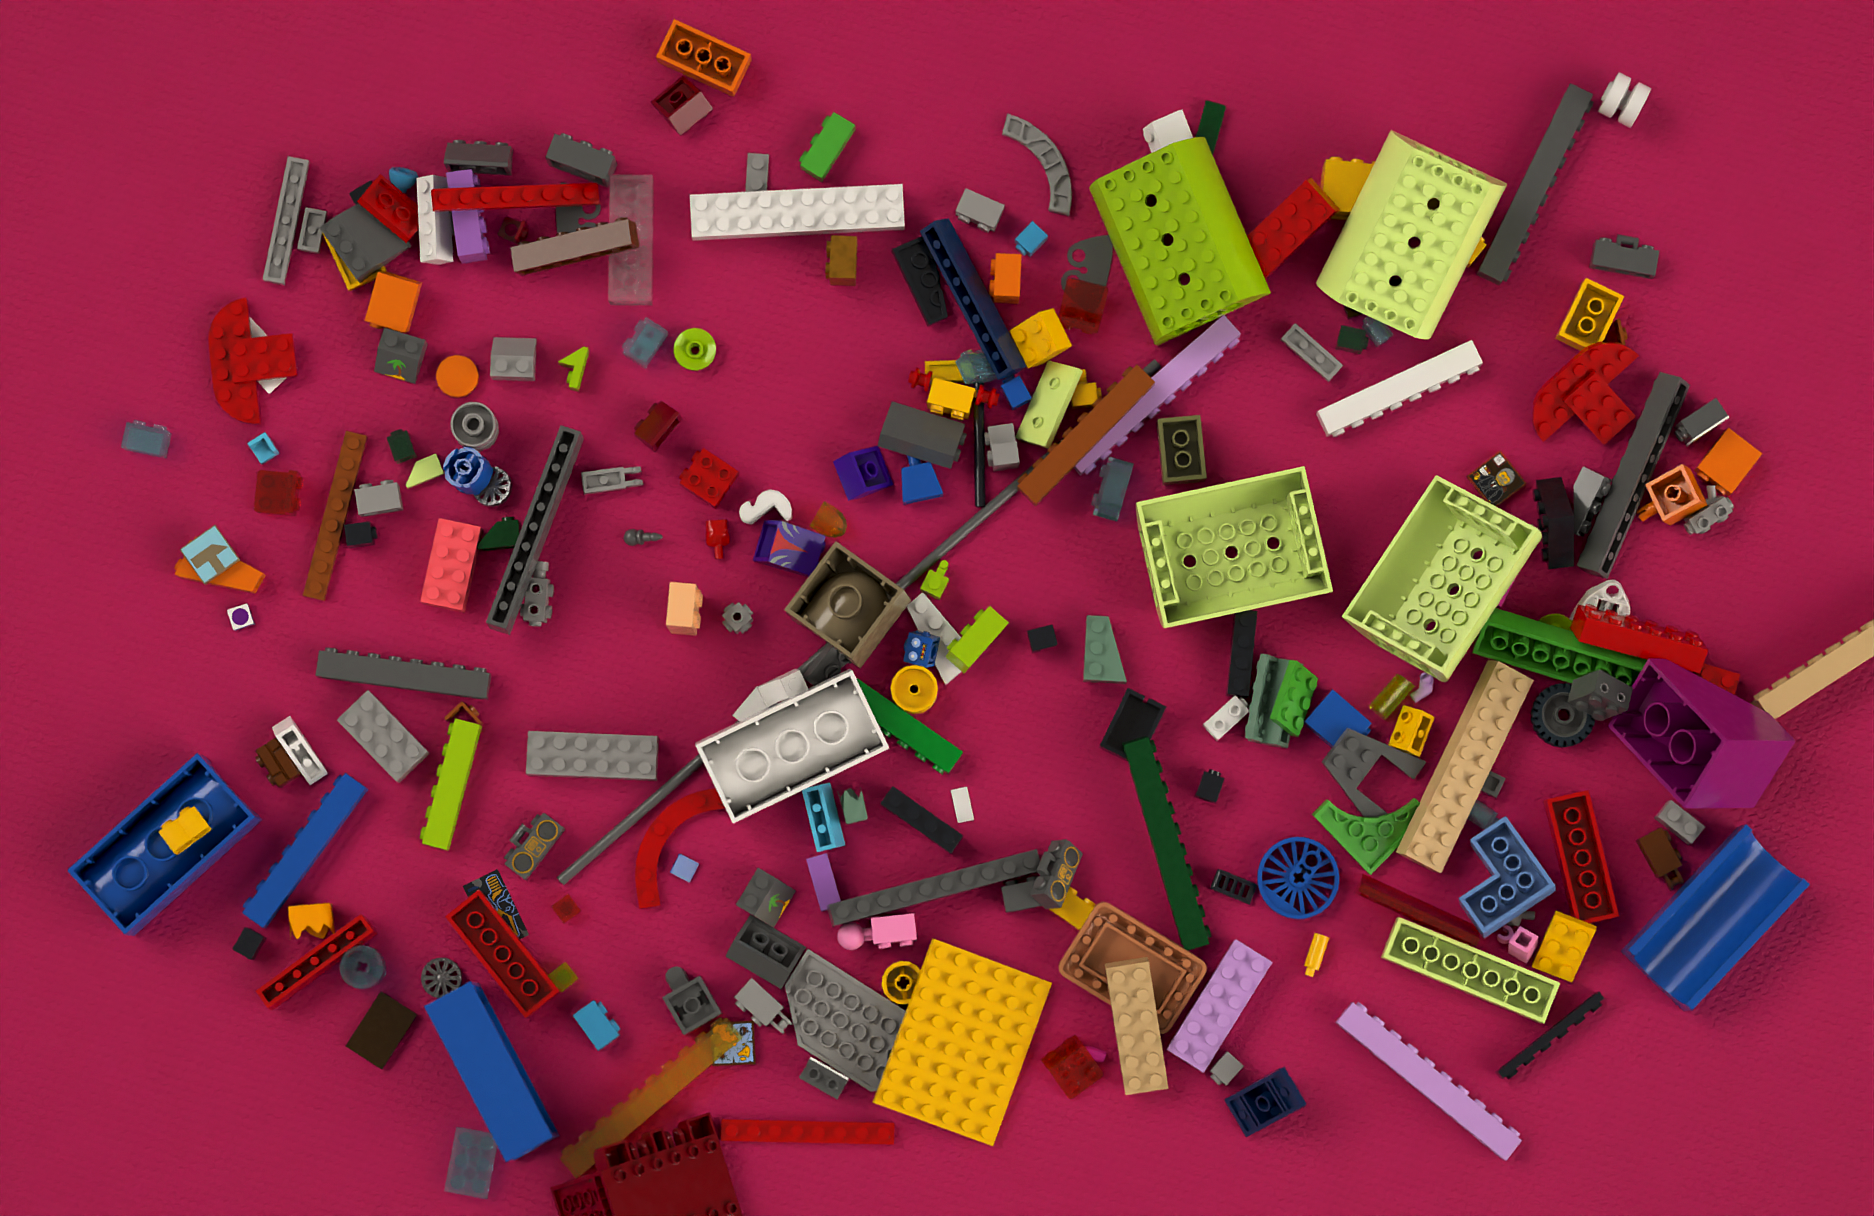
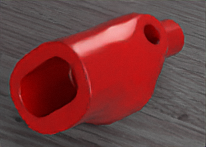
[705,519,730,560]

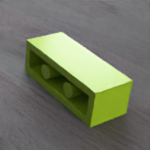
[945,606,1009,673]

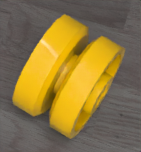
[891,665,938,714]

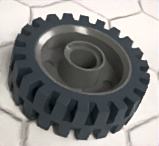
[1531,683,1595,747]

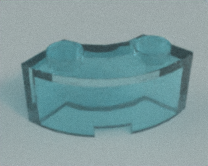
[1091,457,1134,521]

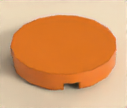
[436,355,479,398]

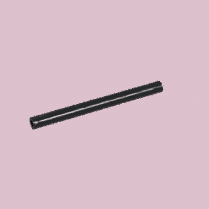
[973,379,985,507]

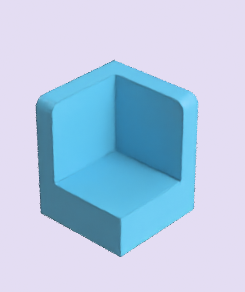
[247,432,280,464]

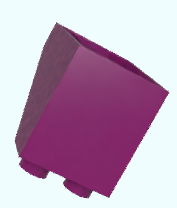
[1608,658,1796,808]

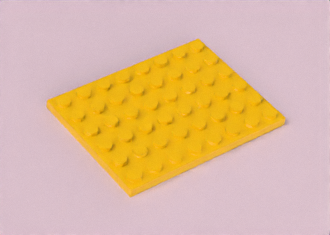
[873,938,1052,1146]

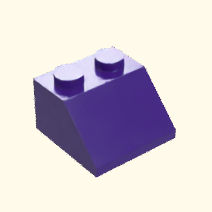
[833,446,893,501]

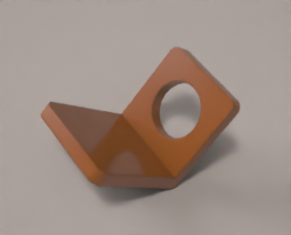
[1614,318,1627,345]
[444,701,483,726]

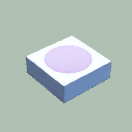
[227,603,255,631]

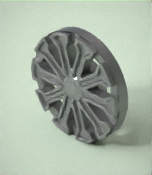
[474,467,512,507]
[421,958,462,998]

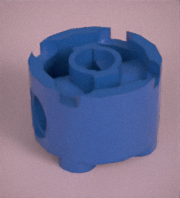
[443,446,493,495]

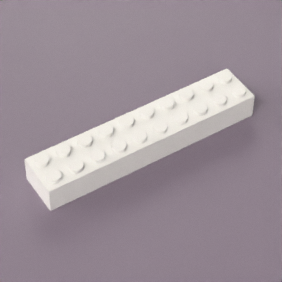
[690,184,905,241]

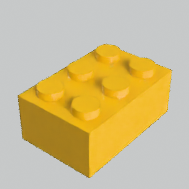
[1555,278,1624,351]

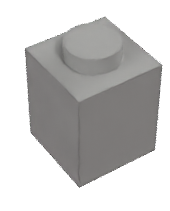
[1209,1051,1243,1086]

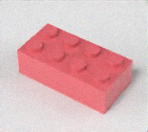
[420,518,483,613]

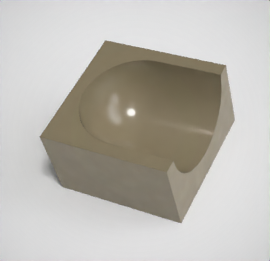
[784,541,911,669]

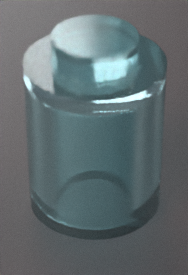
[1362,316,1394,347]
[1467,799,1499,830]

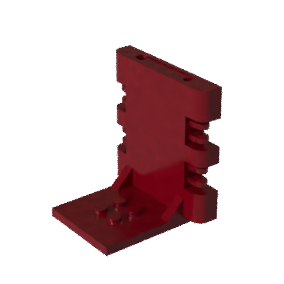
[550,1112,743,1216]

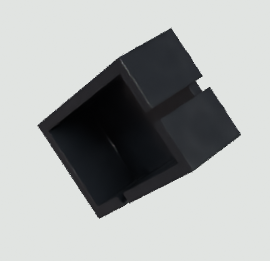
[1099,688,1166,761]

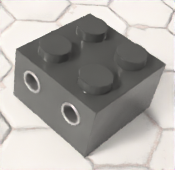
[1568,669,1633,721]

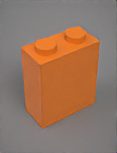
[365,270,422,333]
[1694,428,1762,496]

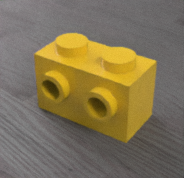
[1388,705,1435,757]

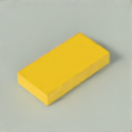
[925,360,968,382]

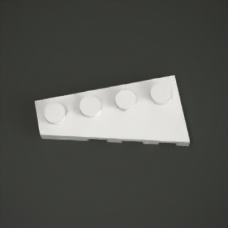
[907,592,962,685]

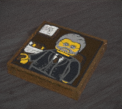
[1466,450,1527,507]

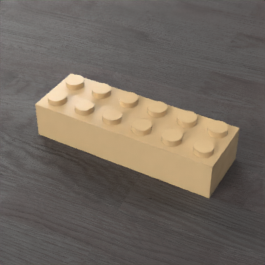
[1105,957,1168,1095]

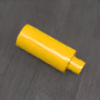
[1304,933,1329,977]

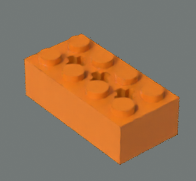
[656,19,752,97]

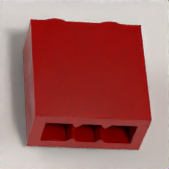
[679,448,739,509]

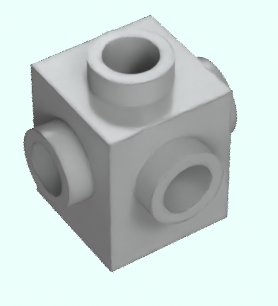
[722,602,753,634]

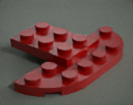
[208,297,298,425]
[1532,342,1639,445]

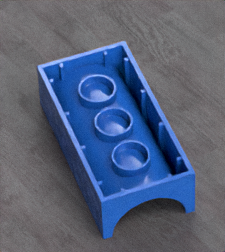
[67,753,262,936]
[1620,824,1810,1011]
[424,981,560,1162]

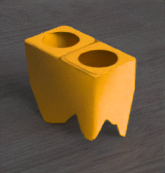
[288,903,335,940]

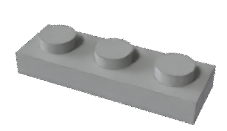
[745,153,769,192]
[1281,323,1343,382]

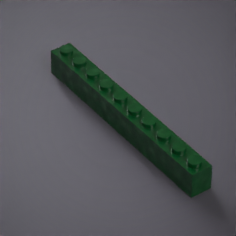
[1122,736,1211,950]

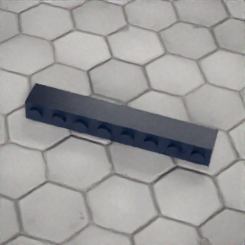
[920,218,1027,380]

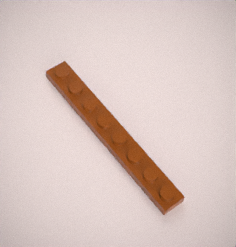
[303,431,367,601]

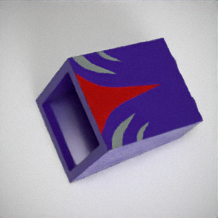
[753,520,826,577]

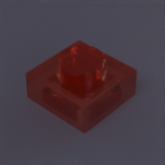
[551,894,581,924]

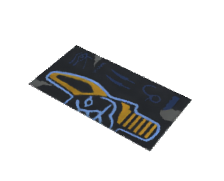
[463,869,529,939]

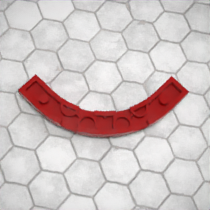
[635,788,726,909]

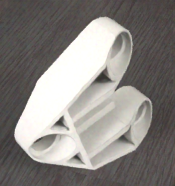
[1569,580,1630,621]

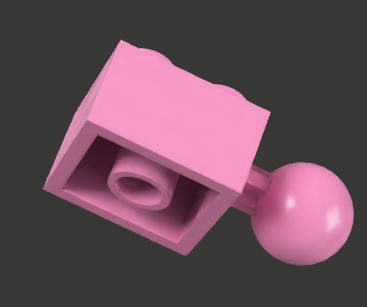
[837,913,917,950]

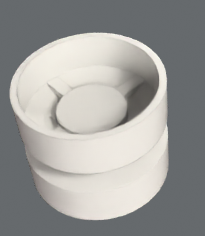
[1598,72,1651,128]

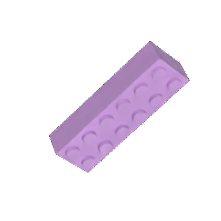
[1166,939,1272,1073]

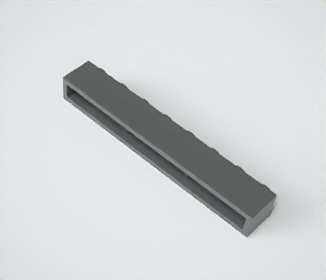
[315,647,491,700]

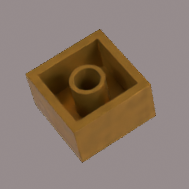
[825,235,857,286]

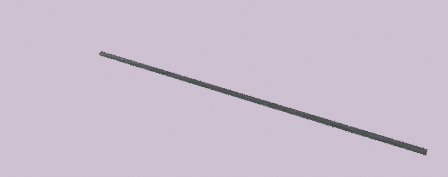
[557,359,1161,885]

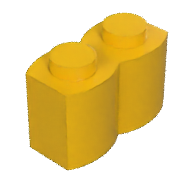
[159,806,212,855]

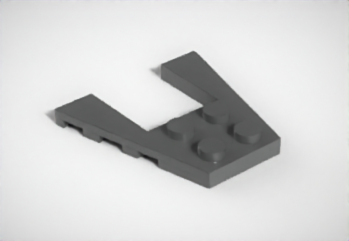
[1322,728,1426,817]

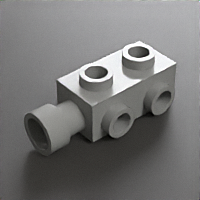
[520,561,554,627]

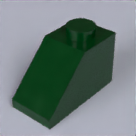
[477,517,521,552]

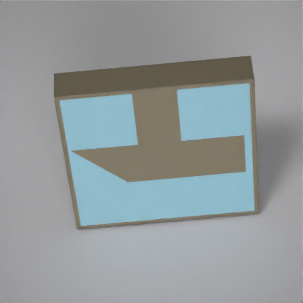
[180,525,240,585]

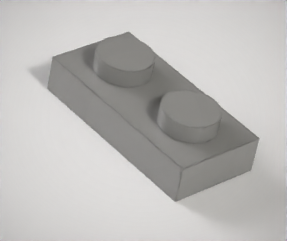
[297,207,327,254]

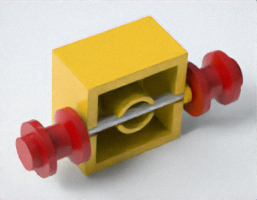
[908,367,1000,421]

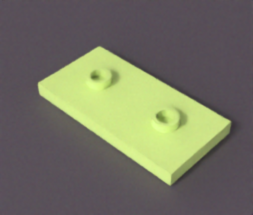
[1015,361,1083,449]

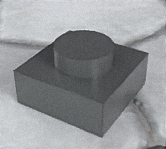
[1481,771,1506,798]

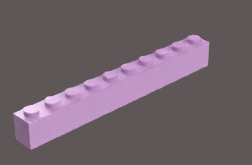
[1074,315,1241,476]
[1335,1002,1522,1161]

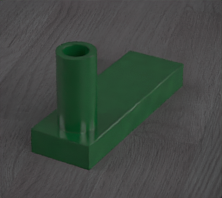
[1196,100,1226,155]

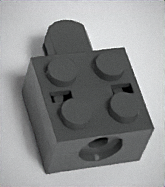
[662,967,723,1035]

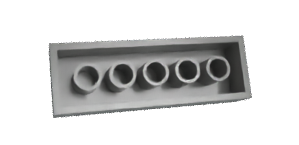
[526,731,659,781]

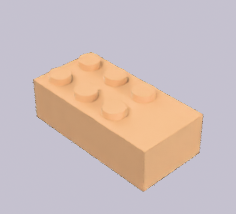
[666,582,703,636]

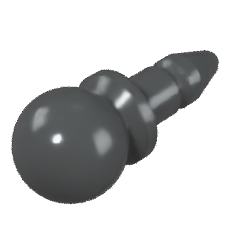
[624,529,663,546]

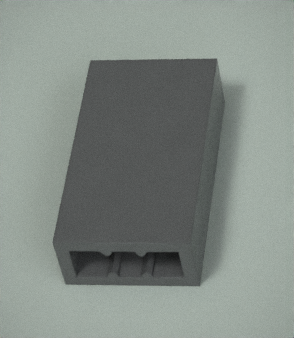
[878,401,967,469]

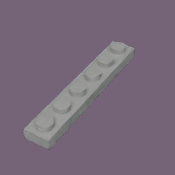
[263,156,310,285]

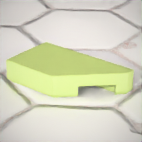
[406,454,444,489]

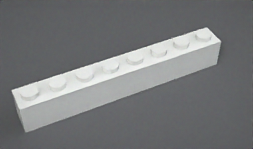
[1316,340,1483,438]

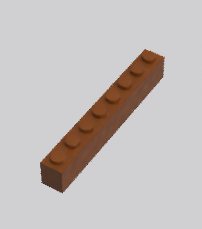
[1017,365,1155,507]

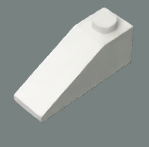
[272,716,328,785]

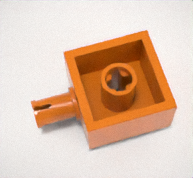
[1637,464,1708,526]

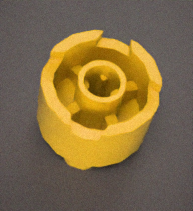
[882,961,921,1005]

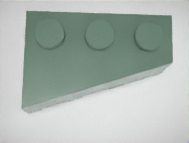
[1083,615,1127,684]

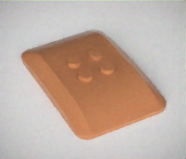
[1059,902,1206,1034]

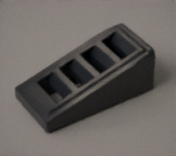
[1210,869,1257,905]

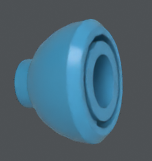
[389,167,418,193]

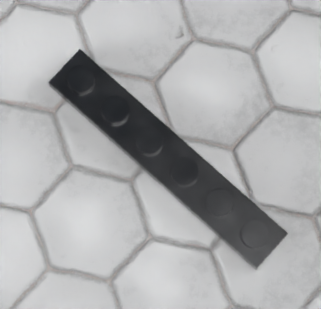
[1496,992,1604,1079]

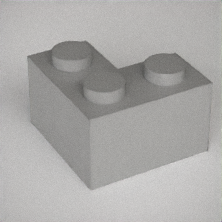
[984,423,1019,471]

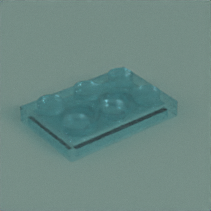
[444,1127,497,1199]

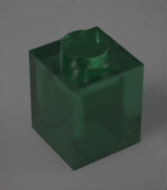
[1335,325,1369,354]
[387,429,418,464]

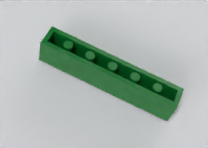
[857,678,963,775]

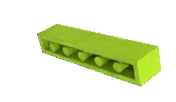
[420,719,482,851]

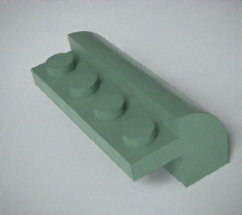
[1245,654,1303,748]

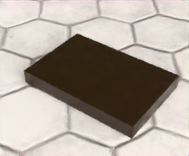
[346,991,418,1069]

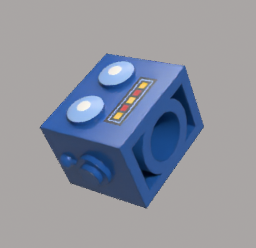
[903,630,940,668]

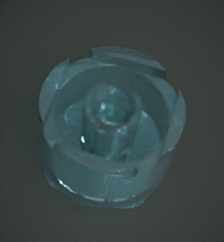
[340,945,386,989]

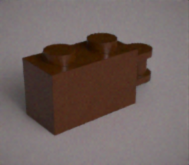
[1635,827,1684,890]

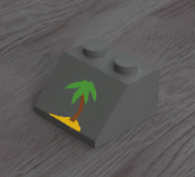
[374,328,428,384]
[736,868,796,928]

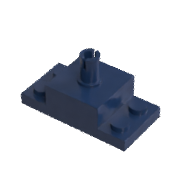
[1224,1066,1307,1137]

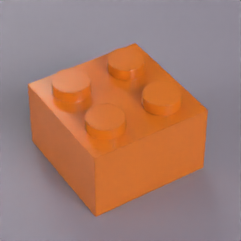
[989,253,1021,304]

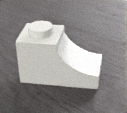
[757,669,808,707]

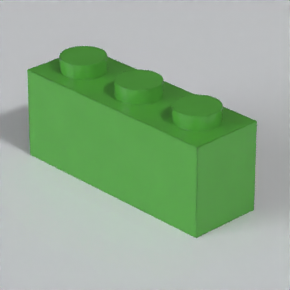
[799,112,856,182]

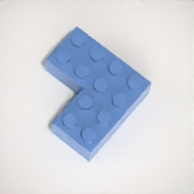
[1459,816,1556,939]

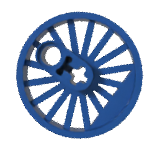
[1257,837,1339,919]

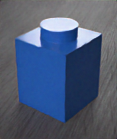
[1000,375,1032,411]

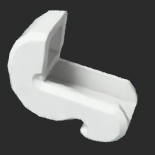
[739,489,792,525]

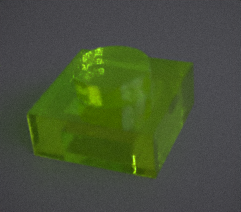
[549,962,579,992]

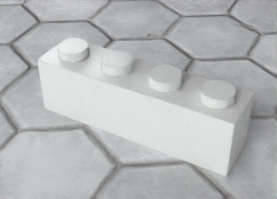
[416,175,453,265]

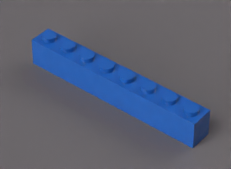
[242,773,368,929]

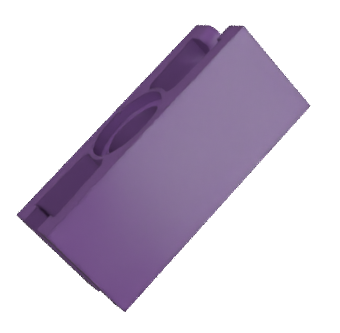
[806,853,841,912]

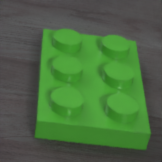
[1270,660,1318,737]

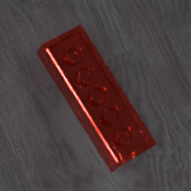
[1354,874,1480,947]

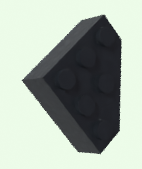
[1533,477,1574,569]

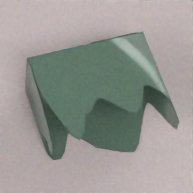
[838,787,868,824]

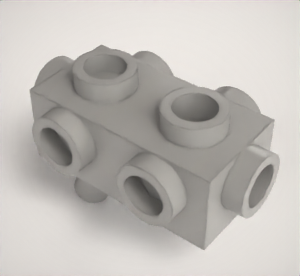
[1684,485,1734,535]

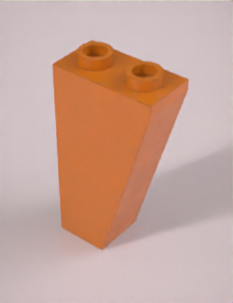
[174,537,266,594]

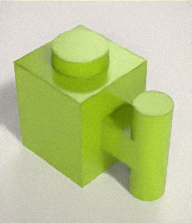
[920,560,949,600]

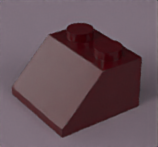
[651,76,713,136]
[634,401,682,452]

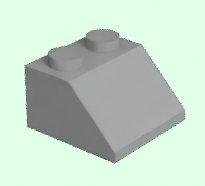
[490,337,536,381]

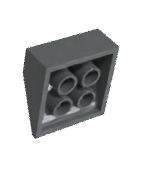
[320,203,411,283]

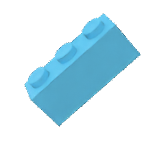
[802,783,845,852]

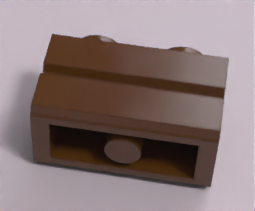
[255,738,302,788]

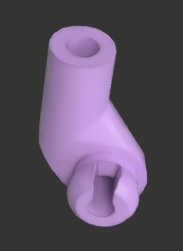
[1410,672,1434,703]

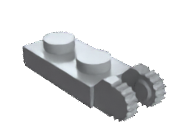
[581,466,643,494]

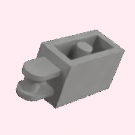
[734,978,793,1034]

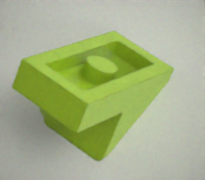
[558,347,589,392]

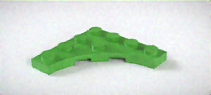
[1311,798,1420,875]

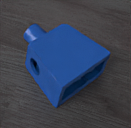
[901,455,943,505]

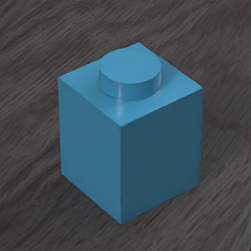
[1015,221,1048,257]

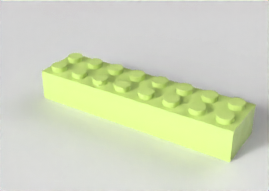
[1381,917,1560,1023]

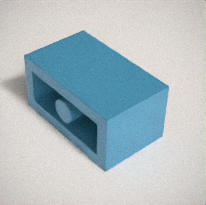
[573,1000,620,1051]

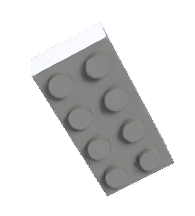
[337,690,430,783]

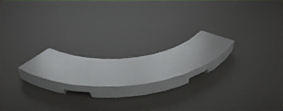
[1002,114,1072,216]

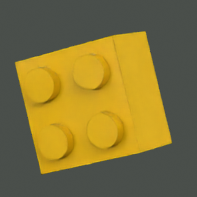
[1010,308,1072,368]

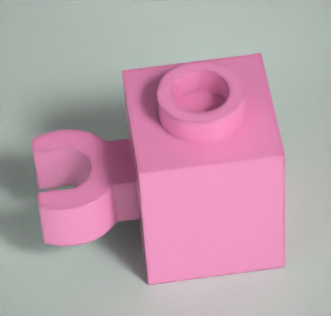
[1497,925,1539,964]

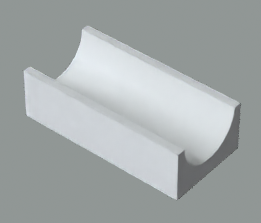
[695,669,889,823]

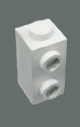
[1202,695,1249,741]

